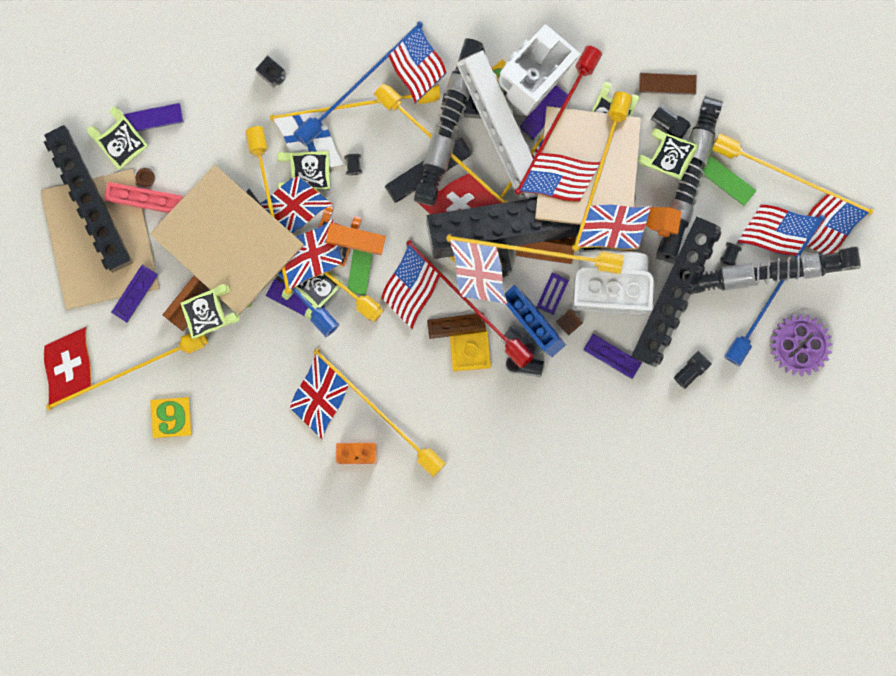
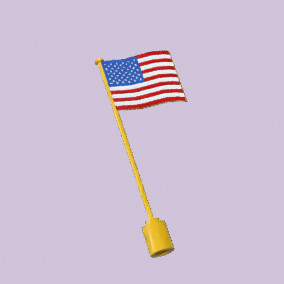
[711,133,873,255]

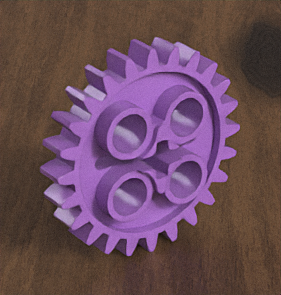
[769,314,833,377]

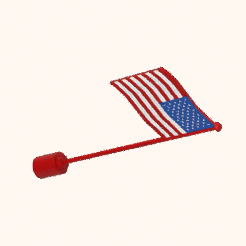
[514,45,602,202]
[381,240,534,368]

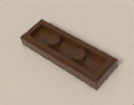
[639,73,697,95]
[427,313,486,339]

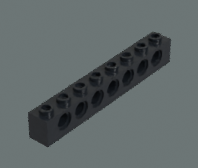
[43,125,133,273]
[631,216,721,367]

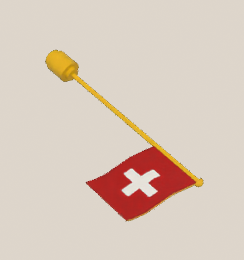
[374,83,508,214]
[44,327,209,411]

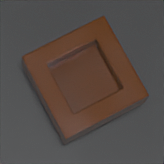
[556,309,583,336]

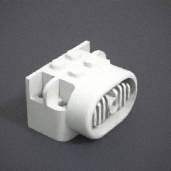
[498,24,580,116]
[571,250,654,315]

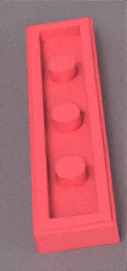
[104,182,183,213]

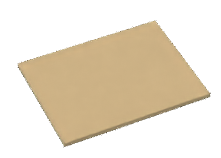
[535,106,641,225]
[150,164,304,315]
[41,169,160,310]

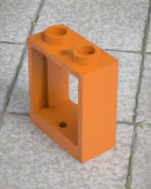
[336,443,377,464]

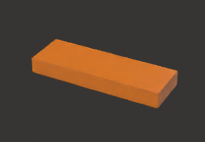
[326,223,386,256]

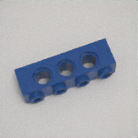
[505,285,567,358]

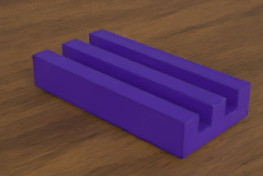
[536,273,569,315]

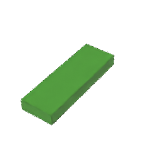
[699,156,756,206]
[348,249,372,296]

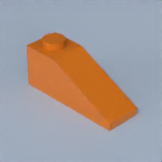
[645,207,682,237]

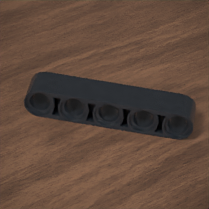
[385,137,473,203]

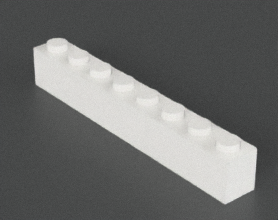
[456,50,538,200]

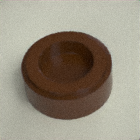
[135,168,155,188]

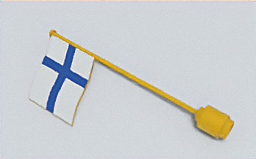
[270,84,441,168]

